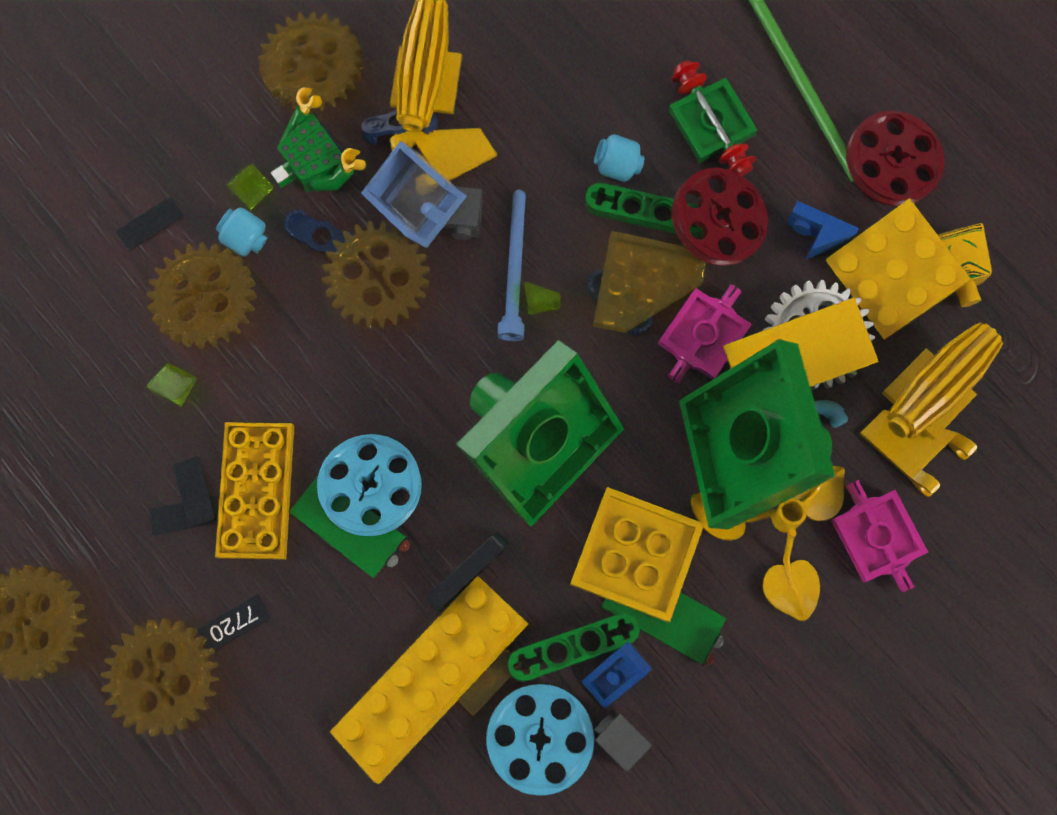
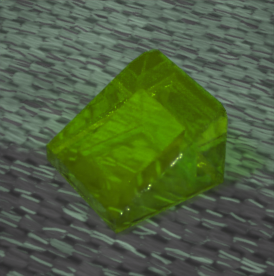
[226,163,274,210]
[523,282,561,315]
[146,363,198,407]

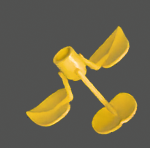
[691,466,845,621]

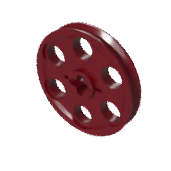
[846,111,945,206]
[672,168,768,266]

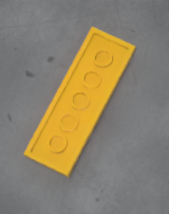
[330,576,528,784]

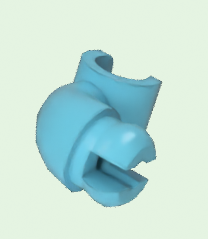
[814,400,848,428]

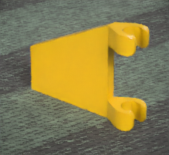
[390,128,497,197]
[860,410,977,497]

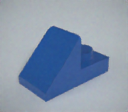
[786,201,859,259]
[581,641,652,709]

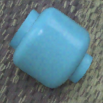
[594,134,645,182]
[216,207,268,256]

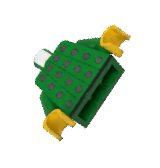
[270,88,366,192]

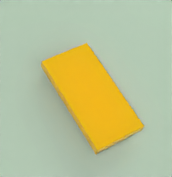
[723,297,879,387]
[215,422,294,560]

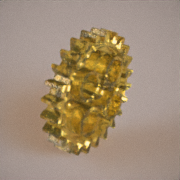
[258,11,363,111]
[322,221,430,329]
[146,242,257,349]
[0,565,87,681]
[101,619,220,736]

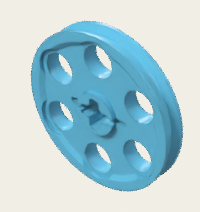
[317,434,422,536]
[487,684,594,795]

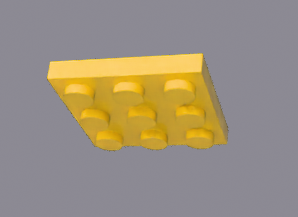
[826,198,971,340]
[570,487,704,623]

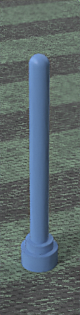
[497,190,526,341]

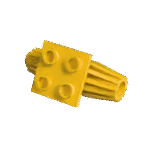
[390,0,462,132]
[882,323,1003,440]

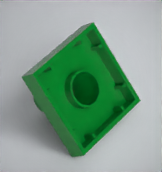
[679,339,836,530]
[457,340,624,527]

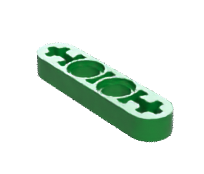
[585,183,703,238]
[507,613,640,682]

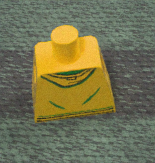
[938,223,992,307]

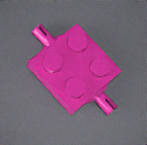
[658,285,752,384]
[831,480,929,593]

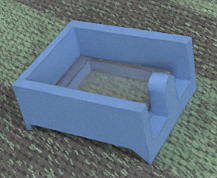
[361,141,467,248]

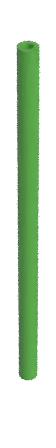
[749,0,855,183]

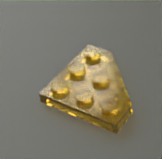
[592,231,706,333]

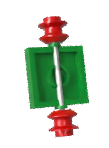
[669,60,757,176]

